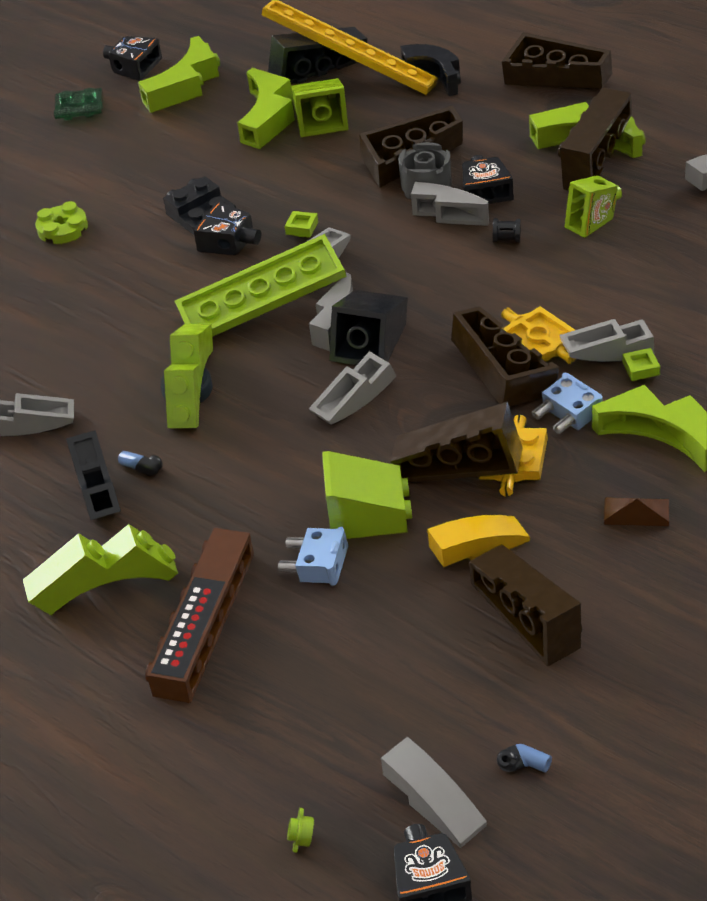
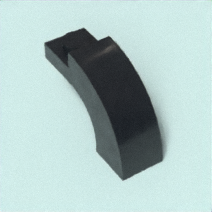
[400,44,461,96]
[66,430,121,520]

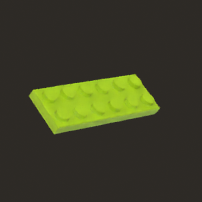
[175,234,347,337]

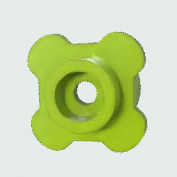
[287,808,314,853]

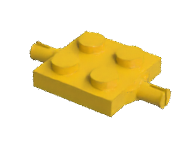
[501,306,576,364]
[479,415,548,496]

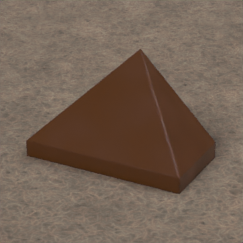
[604,497,669,526]

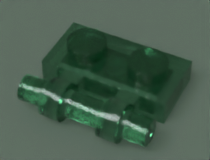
[54,88,103,121]

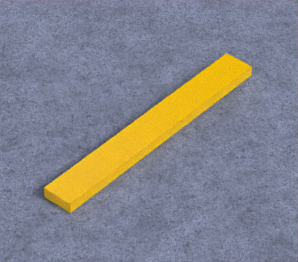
[261,0,438,95]

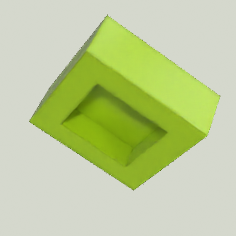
[284,211,318,238]
[622,348,660,381]

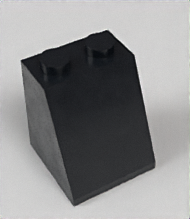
[329,290,408,365]

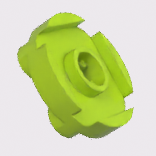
[35,201,88,244]

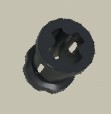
[493,218,521,243]

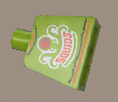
[564,176,622,238]

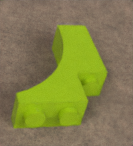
[138,36,220,113]
[237,67,295,149]
[529,102,645,158]
[164,324,213,428]
[592,385,707,472]
[23,524,178,615]

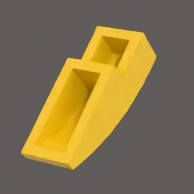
[427,515,530,568]

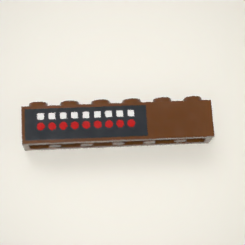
[145,528,254,703]

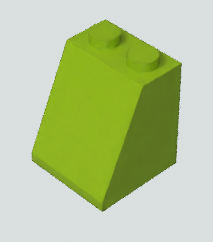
[291,78,349,137]
[322,451,412,539]

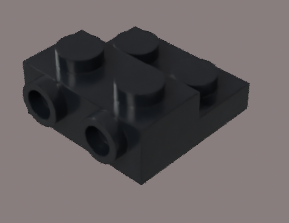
[163,176,236,235]

